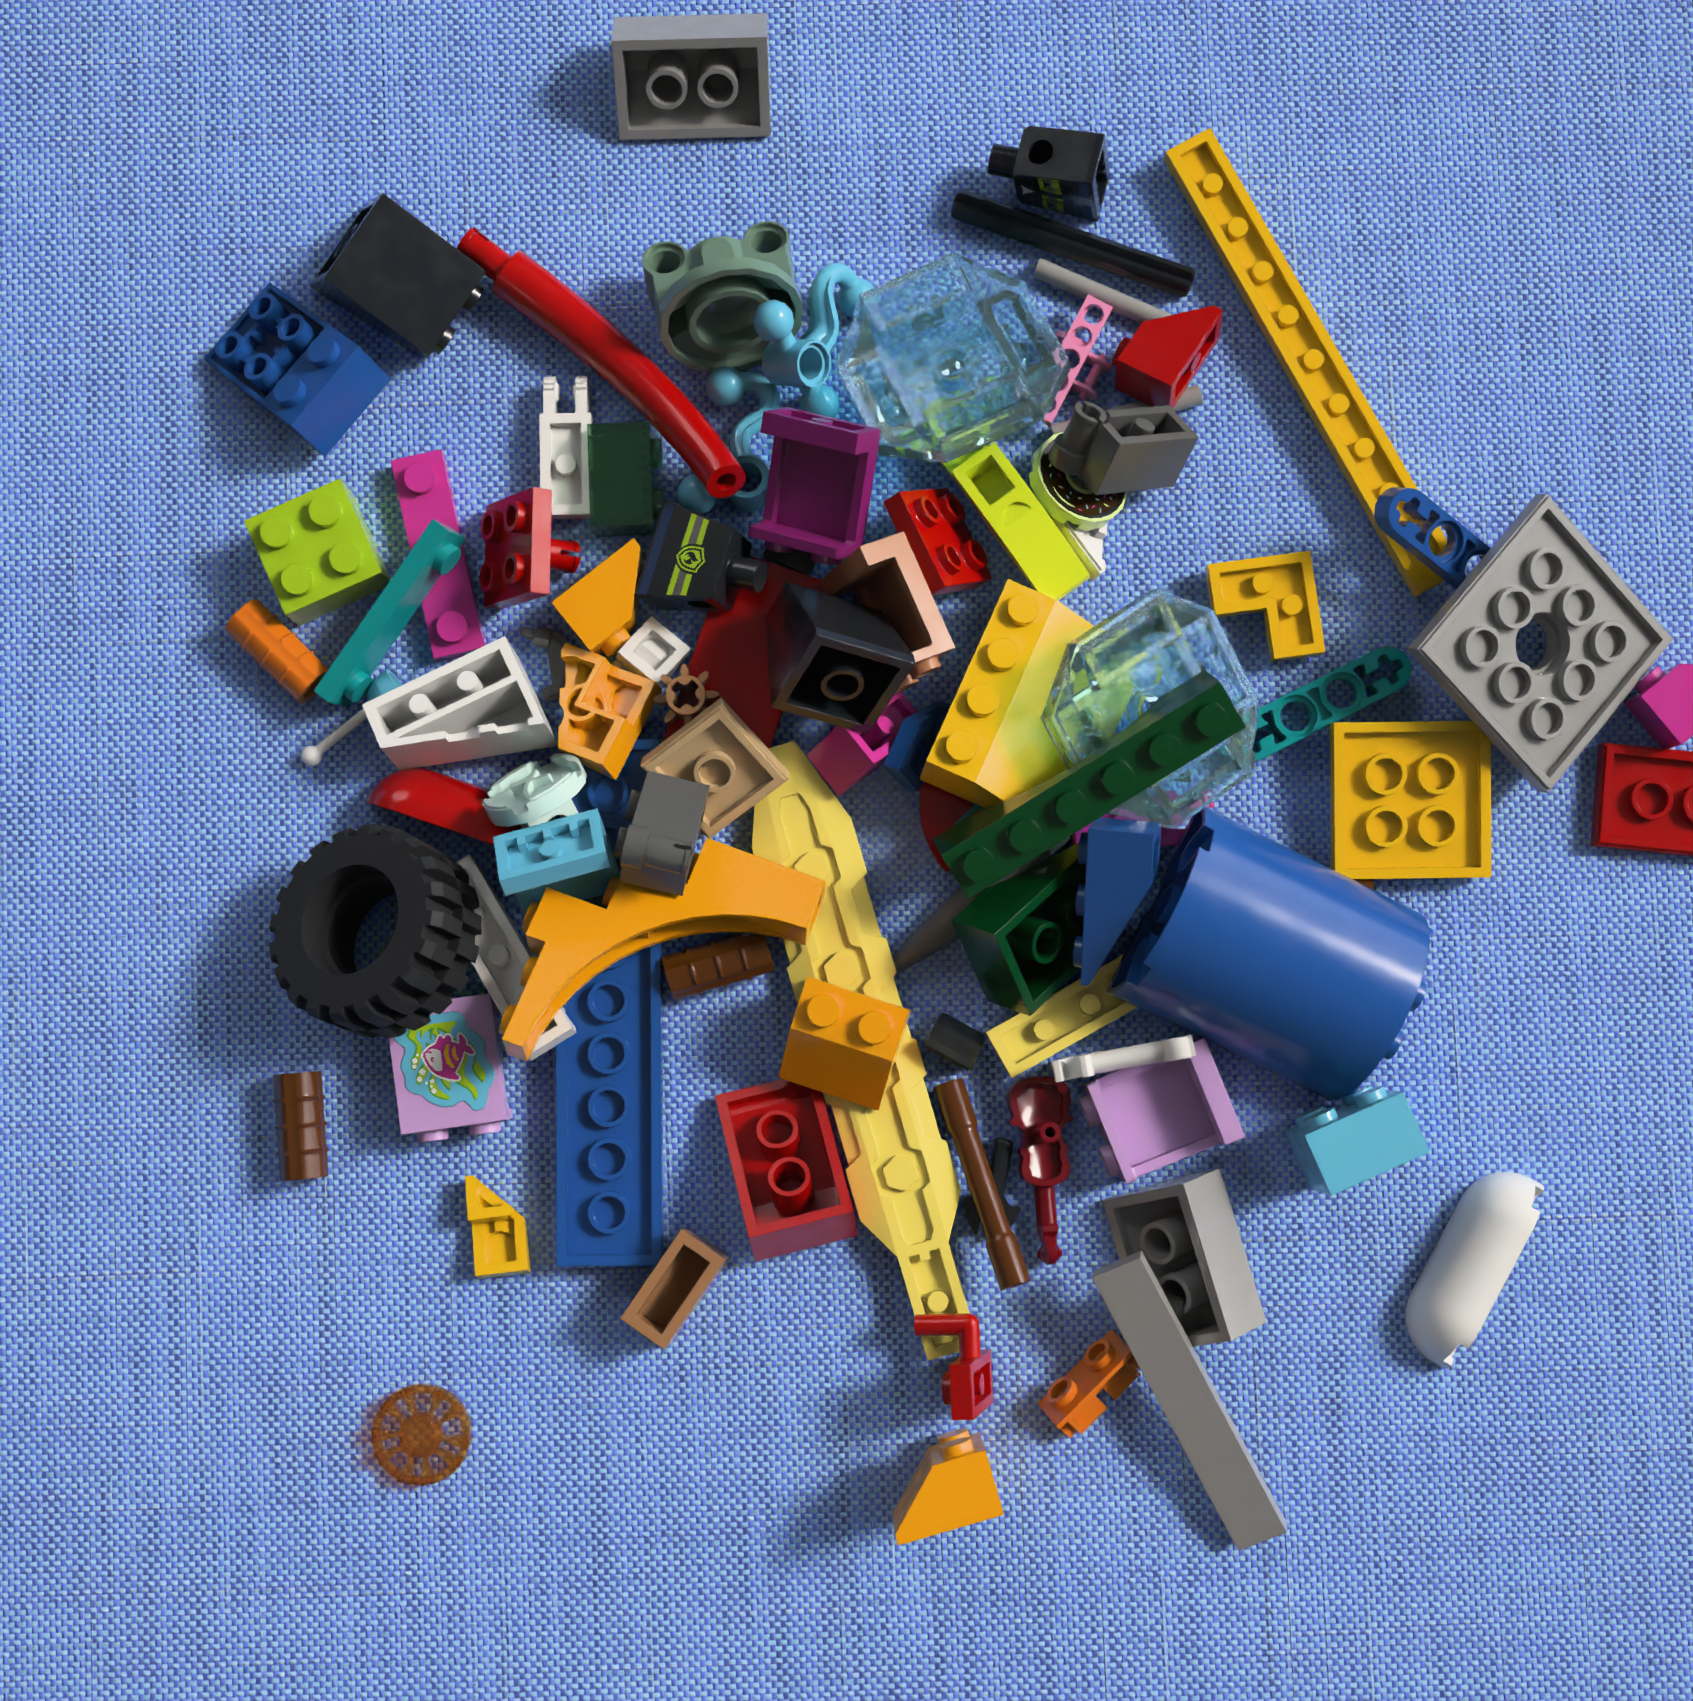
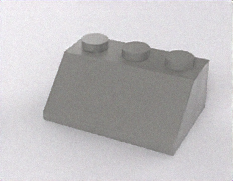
[611,13,771,140]
[1102,1168,1267,1346]

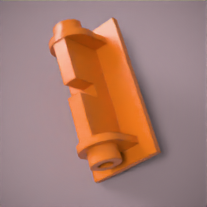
[1037,1329,1141,1439]

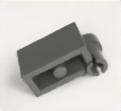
[1048,401,1199,495]
[614,771,710,896]

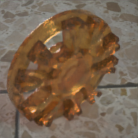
[371,1383,472,1486]

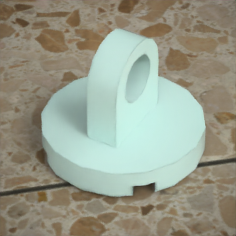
[482,753,587,829]

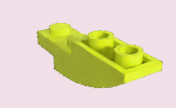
[925,410,1091,601]

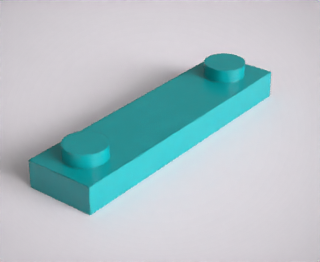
[314,519,466,707]

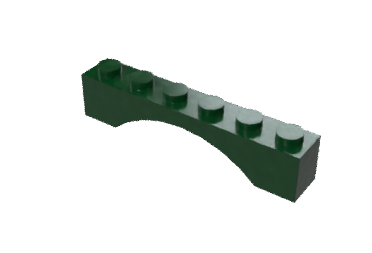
[933,670,1246,899]

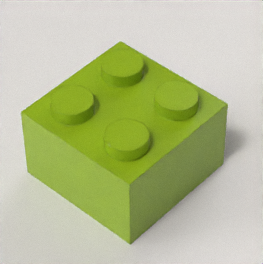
[244,478,391,626]

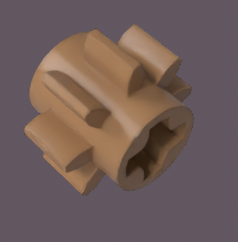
[654,664,720,726]

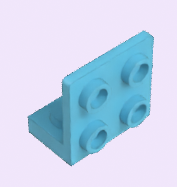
[493,808,621,915]

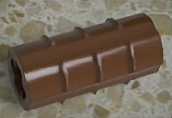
[662,932,775,1001]
[272,1071,329,1181]

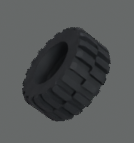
[269,824,482,1038]

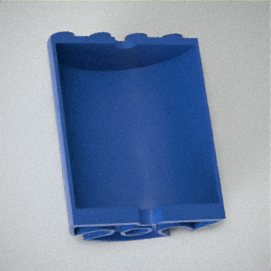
[1106,803,1433,1100]

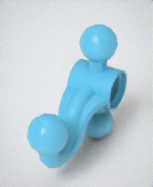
[753,263,877,418]
[677,366,780,515]

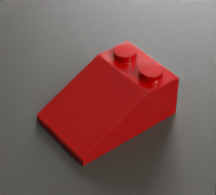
[715,1079,857,1262]

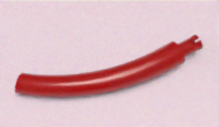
[456,227,746,498]

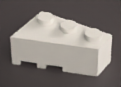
[362,636,558,770]

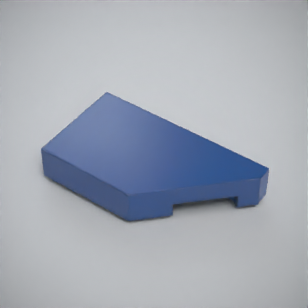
[883,701,951,792]

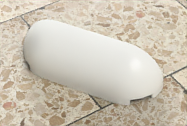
[1406,1172,1544,1369]

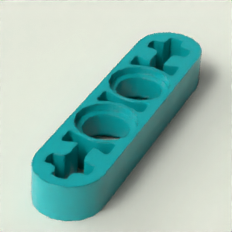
[1223,646,1412,765]

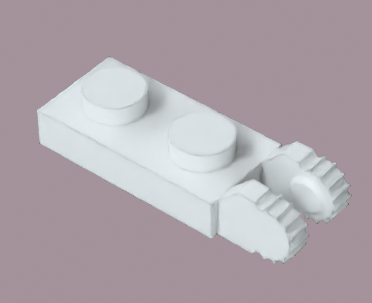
[539,376,594,519]

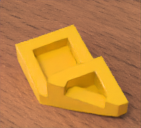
[465,1175,531,1279]

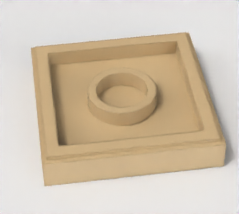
[640,697,789,839]

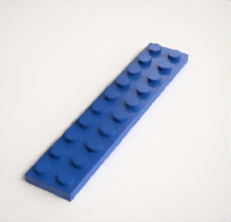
[556,739,664,1267]

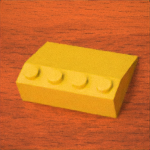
[920,579,1142,843]

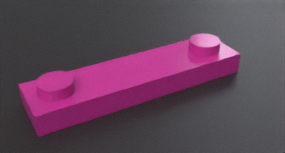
[391,449,486,662]

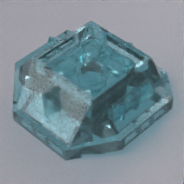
[835,253,1070,463]
[1040,589,1259,829]

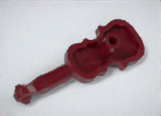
[1007,1076,1073,1265]

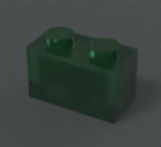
[587,422,665,537]

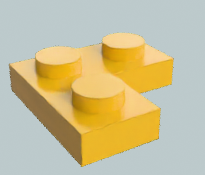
[1205,551,1326,662]

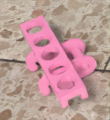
[1025,294,1113,427]

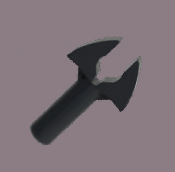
[963,1137,1021,1235]

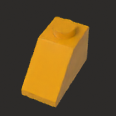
[551,538,644,657]

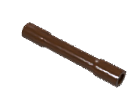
[933,1078,1031,1291]

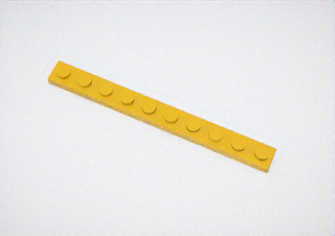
[1163,128,1447,598]

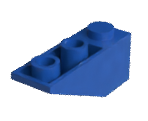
[1073,817,1162,986]

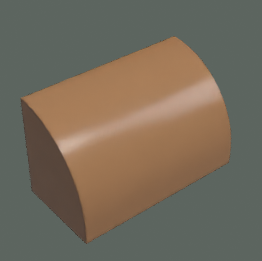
[620,1228,731,1349]

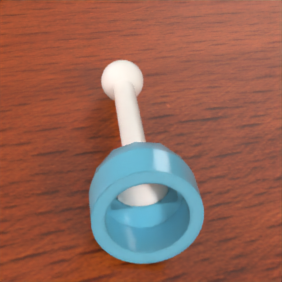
[301,669,403,766]

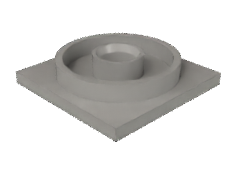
[1407,493,1673,793]

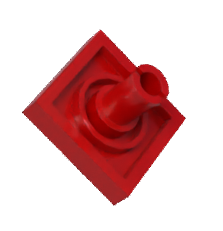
[479,487,581,609]
[883,488,992,596]

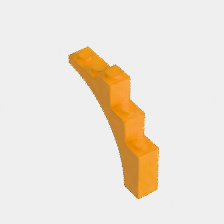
[499,838,826,1062]

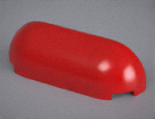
[366,768,554,846]

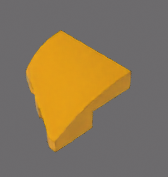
[558,642,662,780]

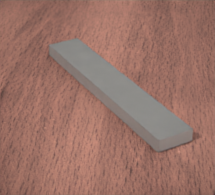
[1092,1250,1287,1551]

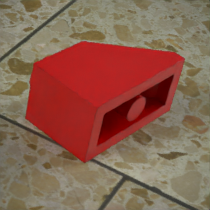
[1112,305,1223,409]

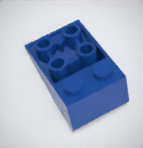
[204,283,391,457]

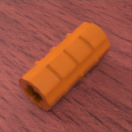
[225,599,328,704]

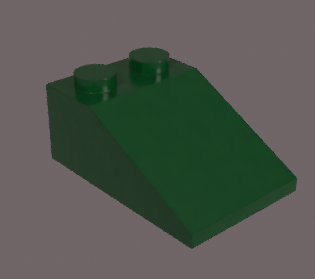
[951,843,1132,1016]

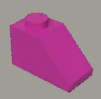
[1624,663,1693,749]
[806,692,917,796]

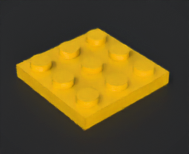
[1330,721,1491,879]

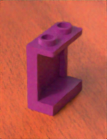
[748,407,881,565]

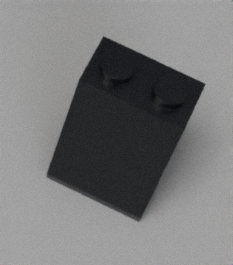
[309,193,486,358]
[765,582,915,734]

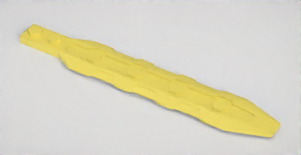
[752,741,970,1361]

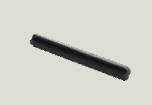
[951,189,1195,297]

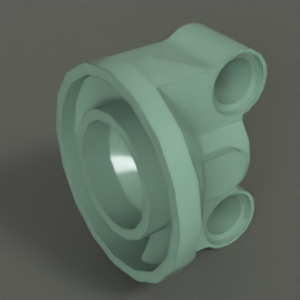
[642,221,803,373]

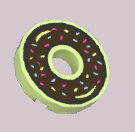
[1029,432,1128,531]

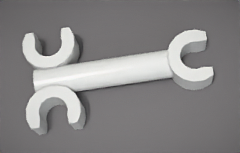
[1051,1034,1196,1082]

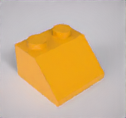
[778,977,911,1111]
[893,1428,1004,1546]

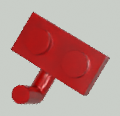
[914,1313,994,1420]

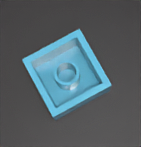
[1284,1085,1430,1196]

